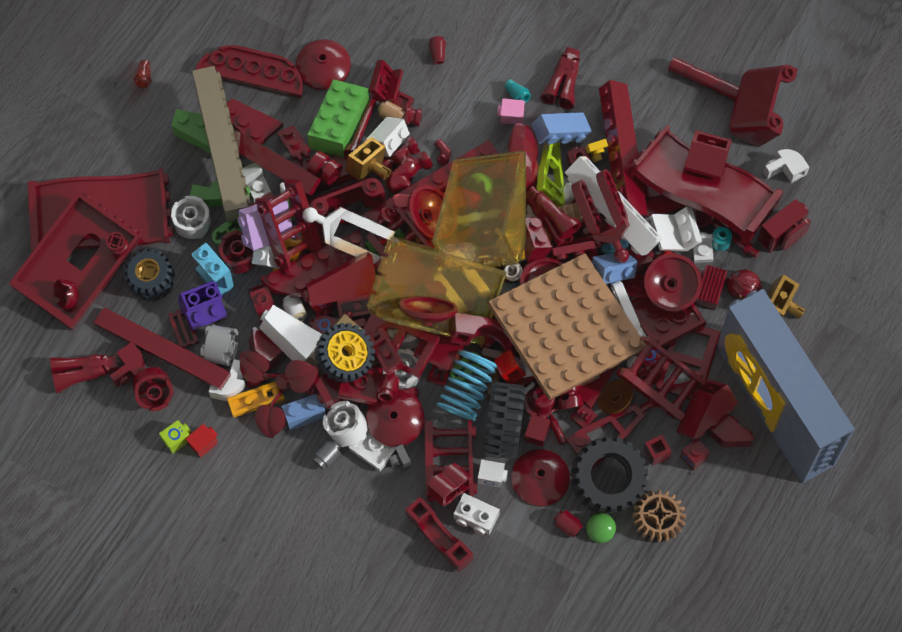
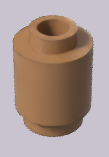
[378,101,406,119]

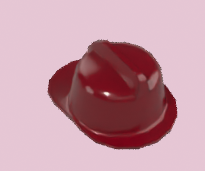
[524,385,559,416]

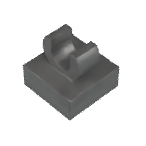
[389,444,411,470]

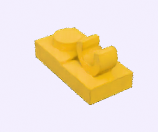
[585,139,608,163]

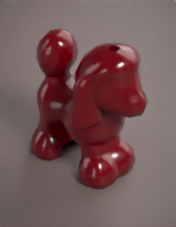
[381,137,433,195]

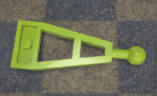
[536,143,565,207]

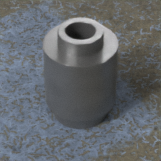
[312,441,341,470]

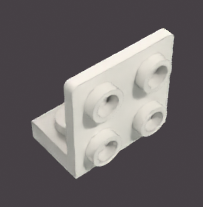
[650,207,702,251]

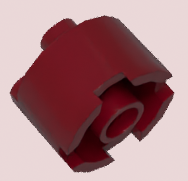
[219,230,256,274]
[132,367,174,412]

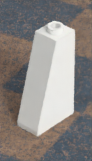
[259,305,322,362]

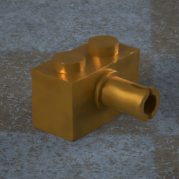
[345,137,391,181]
[767,274,805,319]

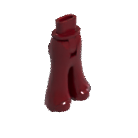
[539,47,580,109]
[525,186,581,247]
[50,354,118,394]

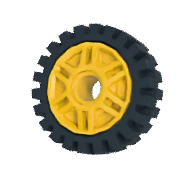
[315,323,375,383]

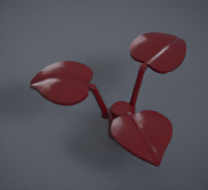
[239,351,319,438]

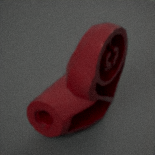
[505,123,539,208]

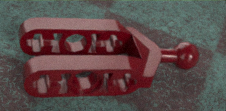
[571,170,630,263]

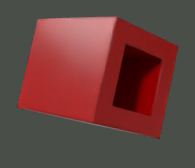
[494,349,527,384]
[186,423,218,458]

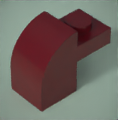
[110,342,145,387]

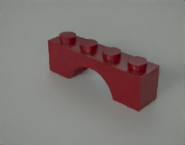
[449,313,519,354]
[405,497,474,573]

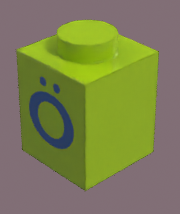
[159,420,192,454]

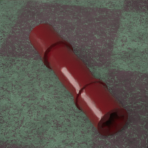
[668,57,739,101]

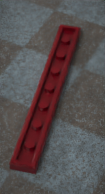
[94,307,231,391]

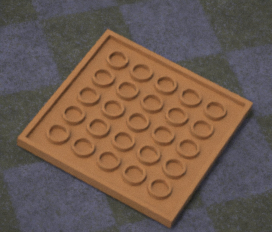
[487,254,646,400]

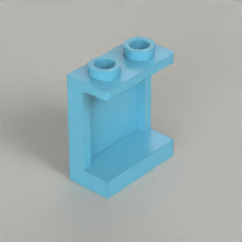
[192,243,234,296]

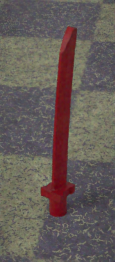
[711,218,760,258]

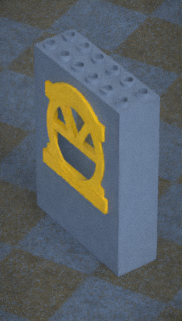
[717,289,855,483]

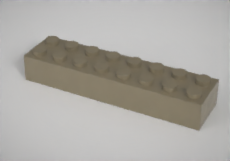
[192,66,251,223]

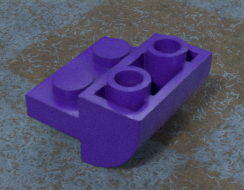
[178,281,227,331]

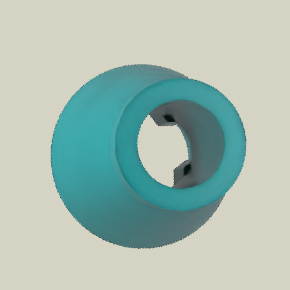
[504,79,531,104]

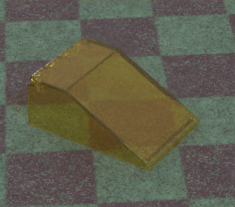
[433,151,526,272]
[367,237,507,345]

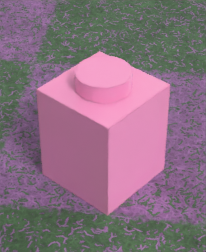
[497,99,525,125]

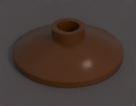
[598,380,633,414]

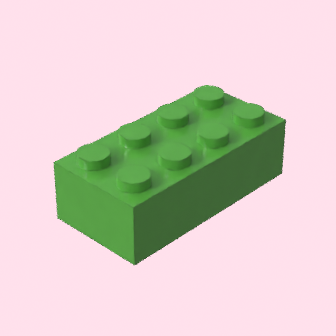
[308,79,369,158]

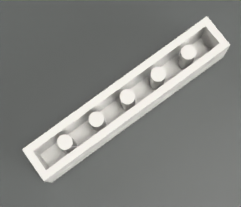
[565,156,663,255]

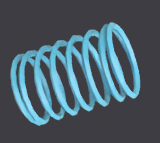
[436,350,498,421]

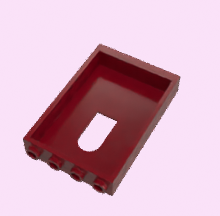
[9,192,141,331]

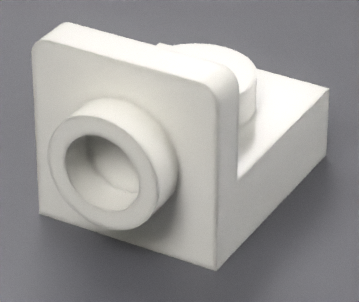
[693,232,713,263]

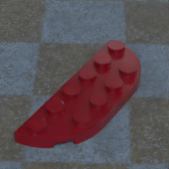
[195,45,303,98]
[261,230,364,298]

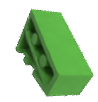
[172,109,231,154]

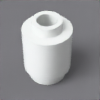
[283,295,307,322]

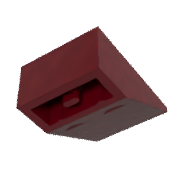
[676,379,739,439]

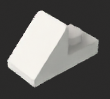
[242,163,271,202]

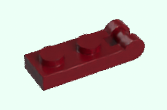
[366,325,405,376]

